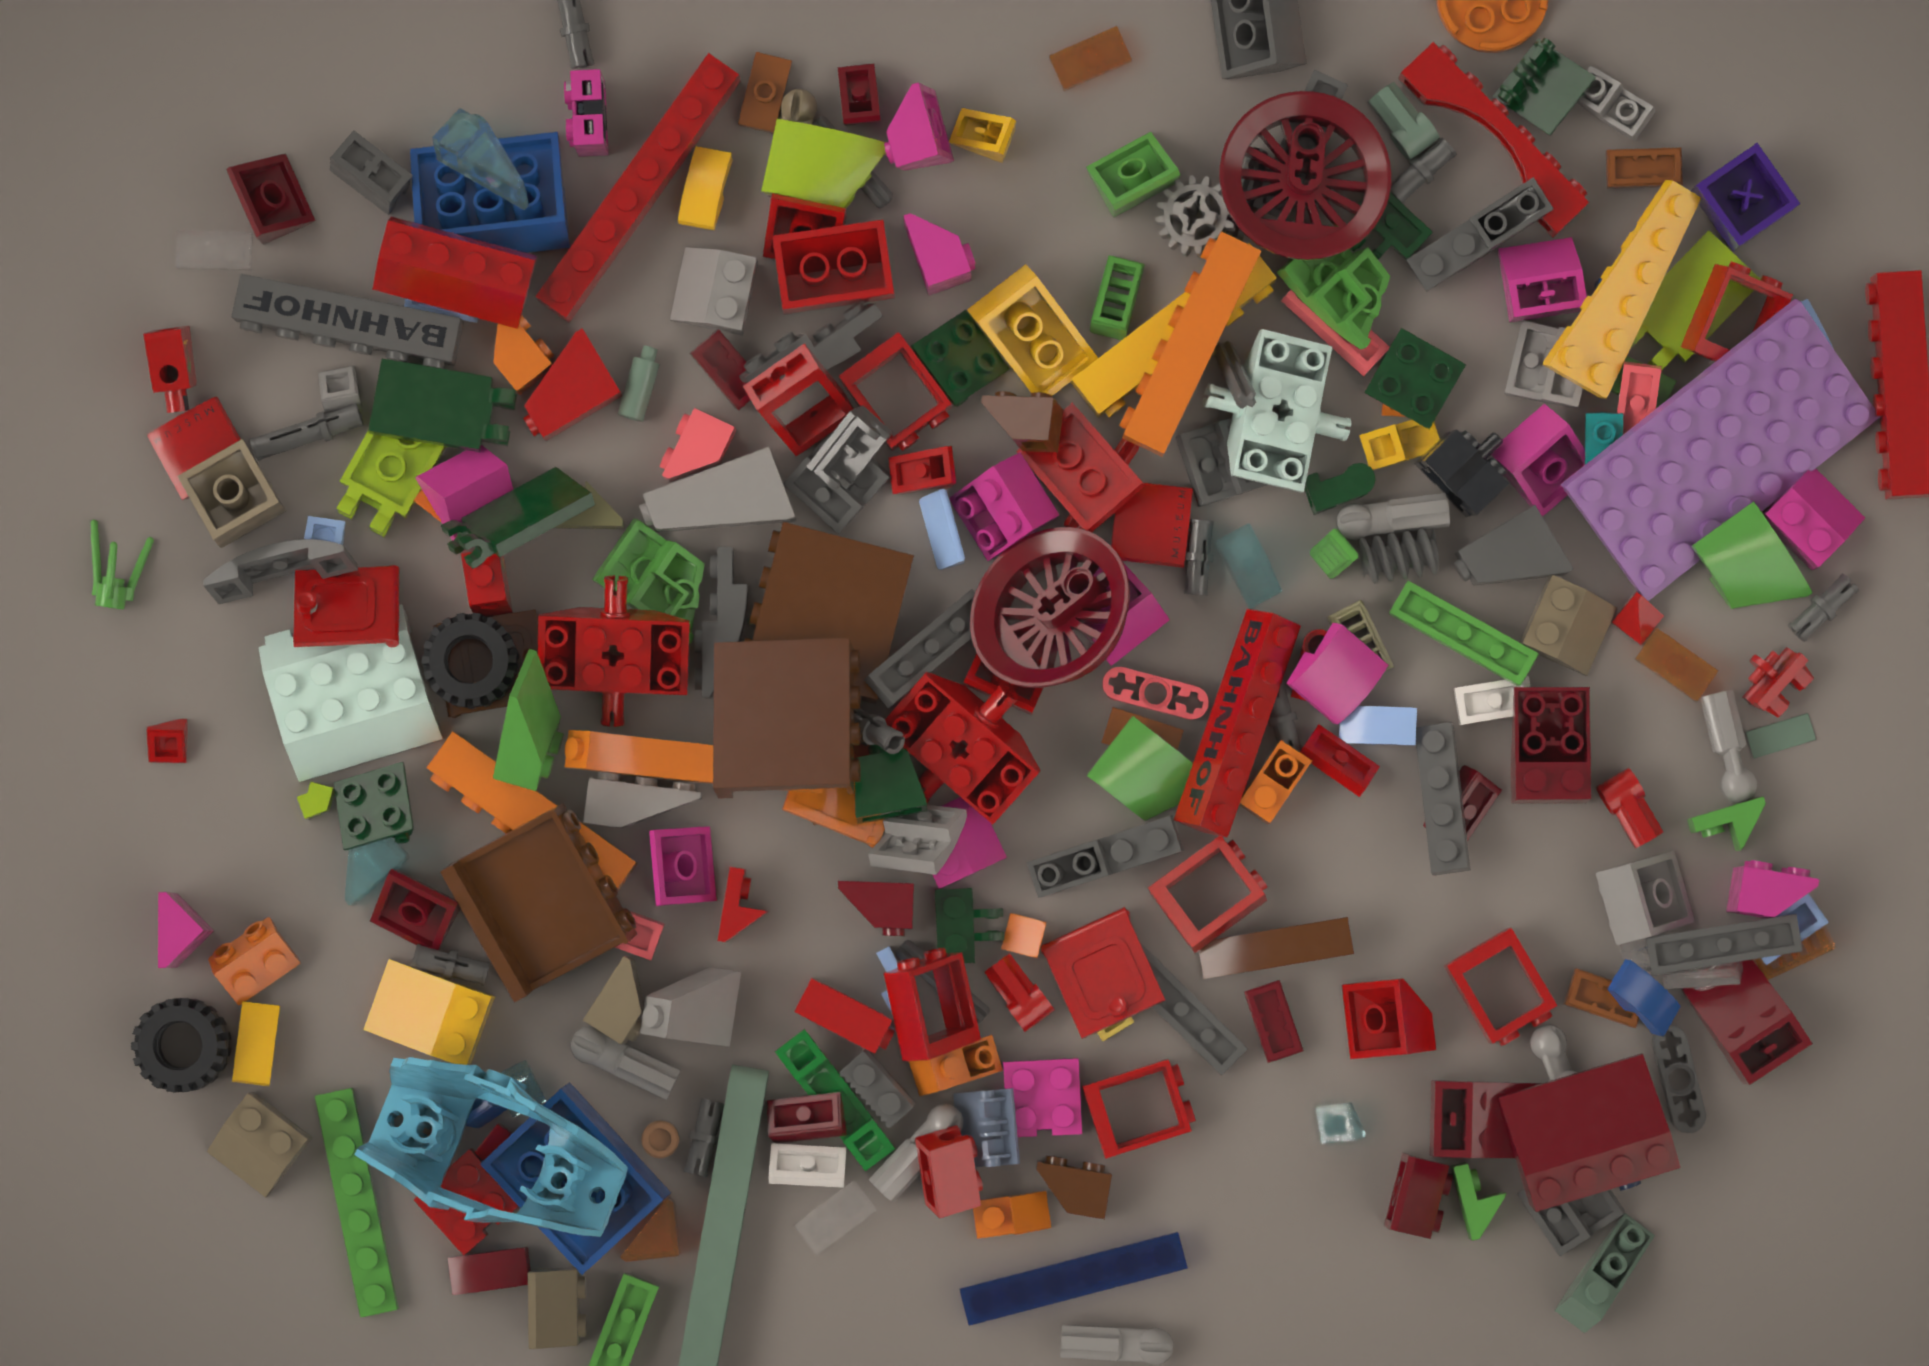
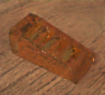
[1755,925,1836,980]

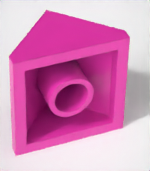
[416,445,513,540]
[649,826,717,906]
[158,892,214,968]

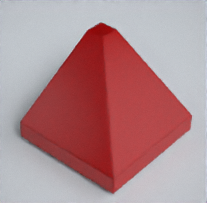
[1611,592,1664,646]
[146,719,188,763]

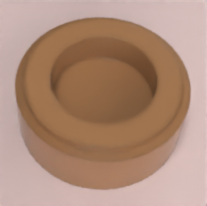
[641,1120,680,1158]

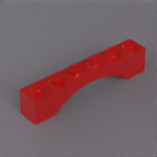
[1398,42,1589,238]

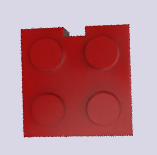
[414,1148,519,1256]

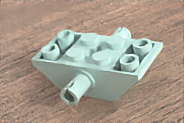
[1203,329,1351,493]

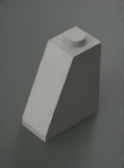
[640,967,741,1047]

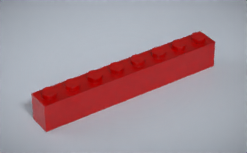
[535,53,741,323]

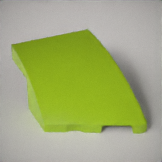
[761,119,886,209]

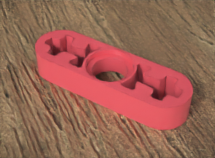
[1102,667,1209,720]

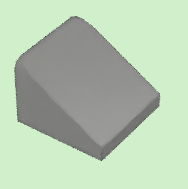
[318,366,363,414]

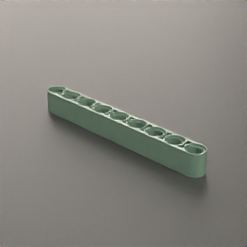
[679,1064,769,1366]

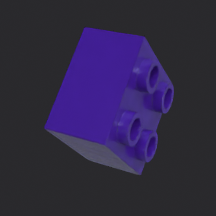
[1691,143,1800,252]

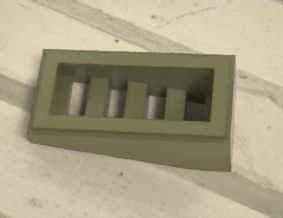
[1327,600,1394,672]

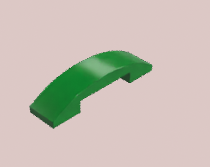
[774,1028,895,1171]

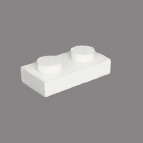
[1454,676,1531,725]
[769,1143,846,1188]

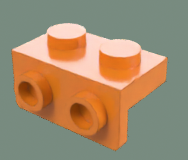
[208,917,301,1006]

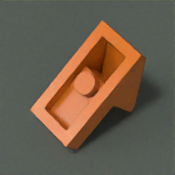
[973,1190,1051,1239]

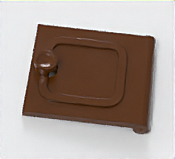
[433,609,538,718]

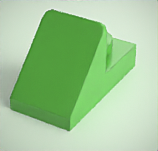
[1687,796,1766,851]
[1450,1162,1507,1241]

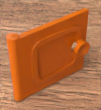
[782,744,885,848]

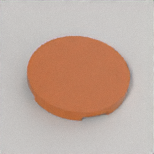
[1436,0,1548,53]

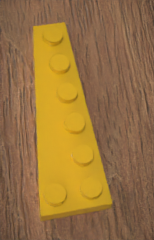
[1542,180,1701,399]

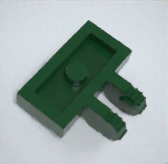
[1350,192,1433,261]
[935,888,1004,963]

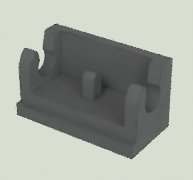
[330,130,413,215]
[806,406,893,490]

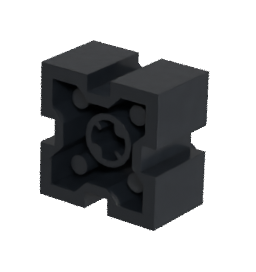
[1414,429,1509,517]

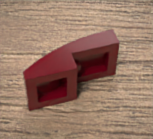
[447,1247,531,1295]

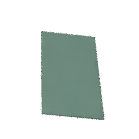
[1746,713,1816,759]

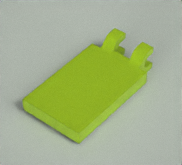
[1631,230,1760,371]
[336,431,446,538]

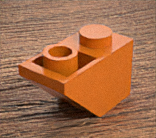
[493,315,554,395]
[1239,740,1312,824]
[909,1035,1003,1097]

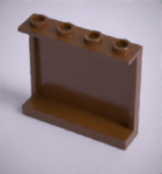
[744,522,914,704]
[713,638,861,799]
[440,803,637,1003]

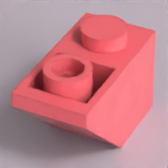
[659,408,736,482]

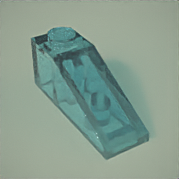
[432,108,529,210]

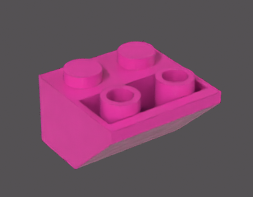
[1498,237,1587,323]
[949,452,1060,561]
[1726,860,1819,918]

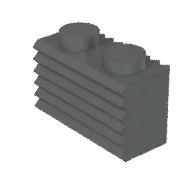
[840,1049,917,1128]

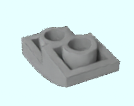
[1577,66,1656,141]

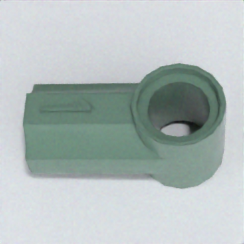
[1368,82,1440,161]

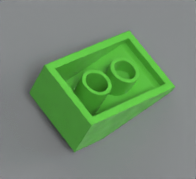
[493,649,564,791]

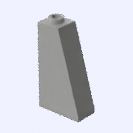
[639,447,796,532]

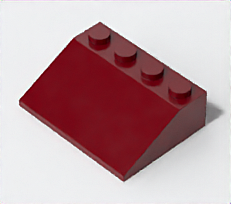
[1498,1053,1681,1212]

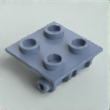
[953,1088,1020,1167]

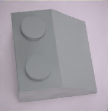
[670,247,758,336]
[1596,850,1695,945]

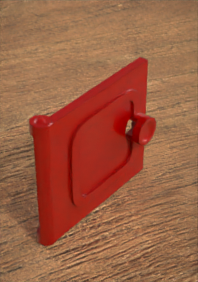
[293,565,400,647]
[1040,907,1166,1039]

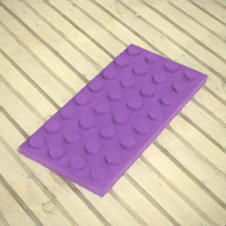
[1560,299,1880,601]

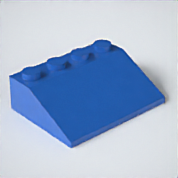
[410,132,570,253]
[480,1082,671,1275]

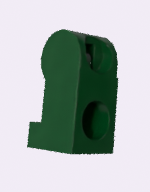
[1304,463,1376,515]

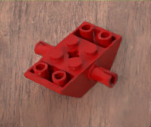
[538,575,690,727]
[885,672,1041,825]

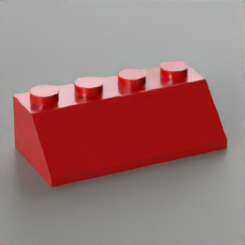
[372,216,537,329]

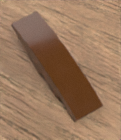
[1199,917,1354,979]

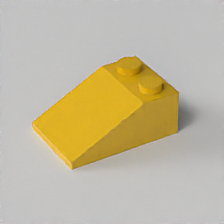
[967,264,1098,396]
[364,959,495,1065]

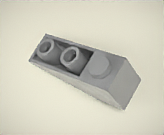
[583,772,703,828]

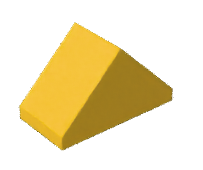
[949,108,1016,163]

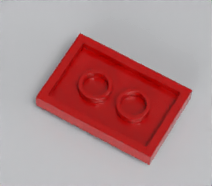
[1016,402,1145,533]

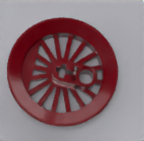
[1219,91,1391,260]
[970,527,1130,688]

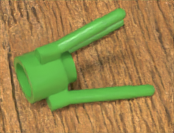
[90,520,154,610]

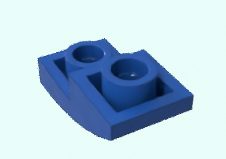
[1608,959,1681,1037]

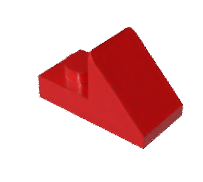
[888,446,956,494]
[717,867,769,942]

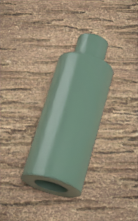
[617,345,660,422]

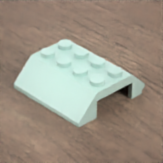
[259,604,443,782]

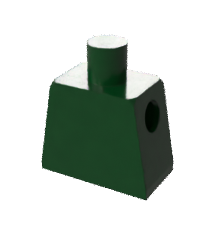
[855,744,928,824]

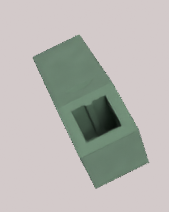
[1554,1213,1655,1333]

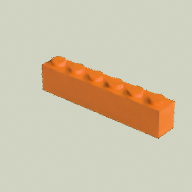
[1119,231,1261,457]
[427,731,638,891]

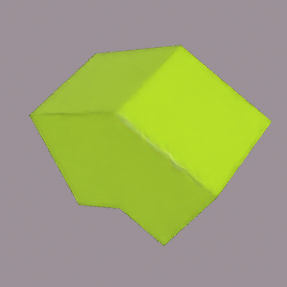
[297,782,335,819]

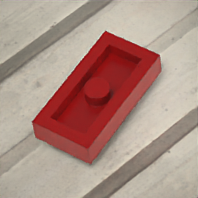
[1300,724,1380,797]

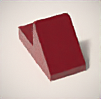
[837,63,881,126]

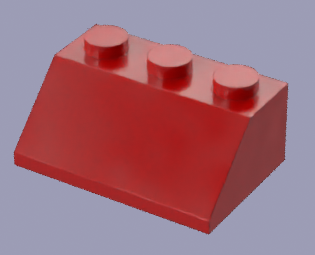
[772,220,895,315]

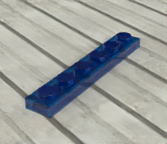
[959,1231,1188,1326]

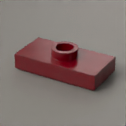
[689,329,751,411]
[1244,980,1304,1063]

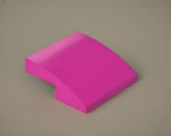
[1286,623,1389,725]

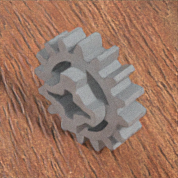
[1155,175,1236,258]

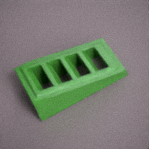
[1090,255,1145,340]
[1310,528,1359,579]

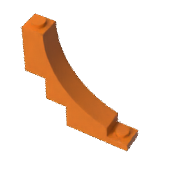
[564,730,823,793]

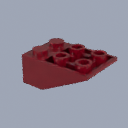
[1511,687,1591,804]
[1681,959,1813,1085]
[1429,1080,1542,1159]

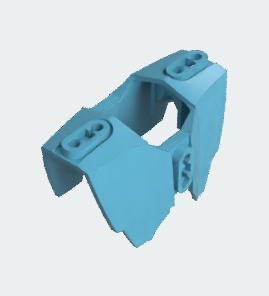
[355,1057,628,1237]

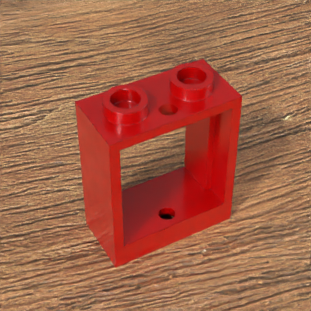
[1681,261,1793,362]
[838,332,952,452]
[743,343,854,457]
[1148,836,1268,954]
[1444,928,1558,1046]
[883,948,981,1061]
[794,978,896,1054]
[1082,1058,1196,1159]

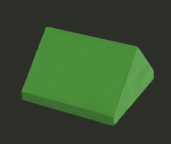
[1086,132,1181,218]

